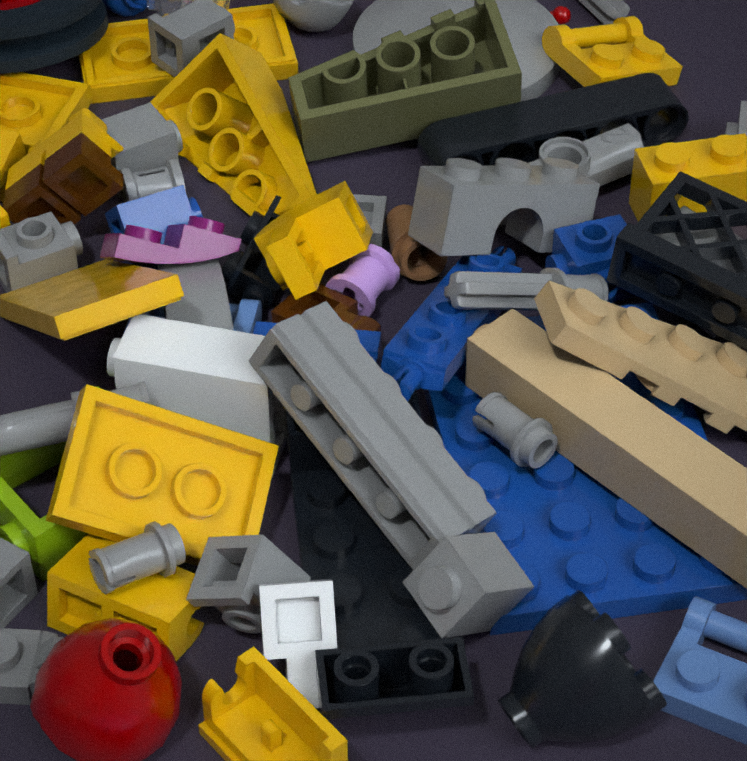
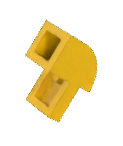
[254,181,373,300]

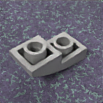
[157,260,233,330]

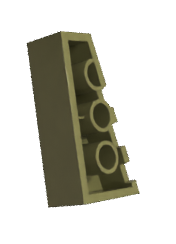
[288,0,522,163]

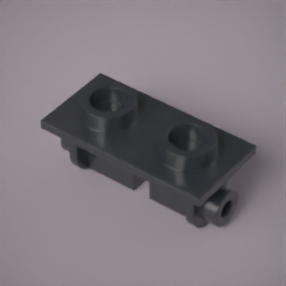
[221,195,282,308]

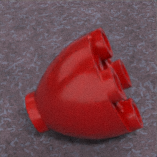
[30,618,182,761]

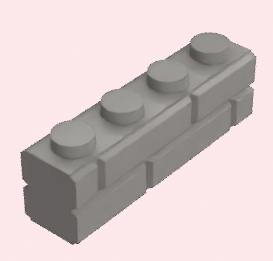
[248,301,496,570]

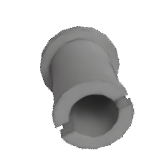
[472,392,558,468]
[88,521,186,594]

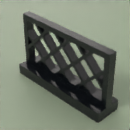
[607,171,747,349]

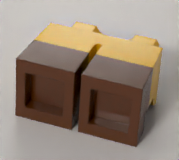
[2,108,124,225]

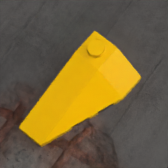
[149,33,317,216]

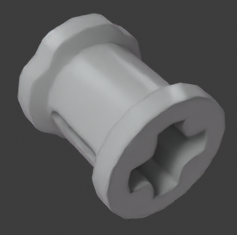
[120,158,186,203]

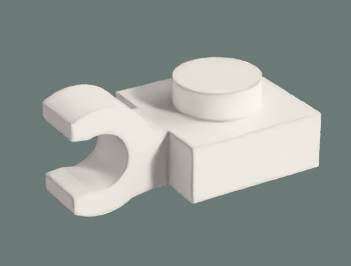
[258,579,337,708]

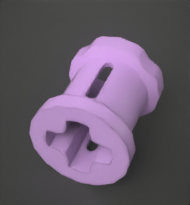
[325,244,400,317]

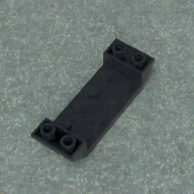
[285,390,474,720]

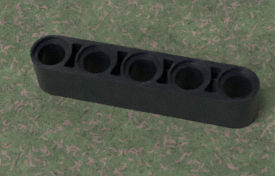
[416,73,689,166]

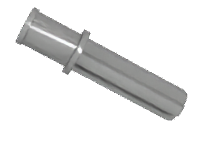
[444,267,609,312]

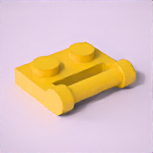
[542,16,683,87]

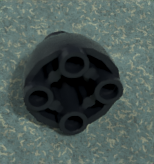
[497,590,667,749]

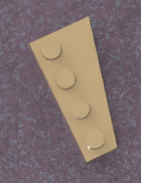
[534,280,747,434]

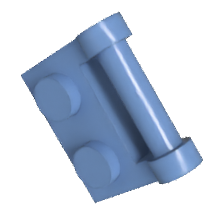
[653,596,747,745]

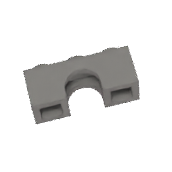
[408,158,600,256]

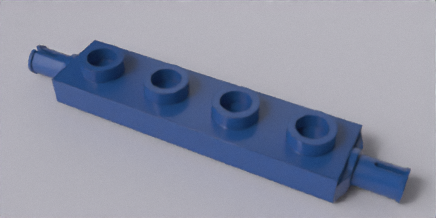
[381,246,523,402]

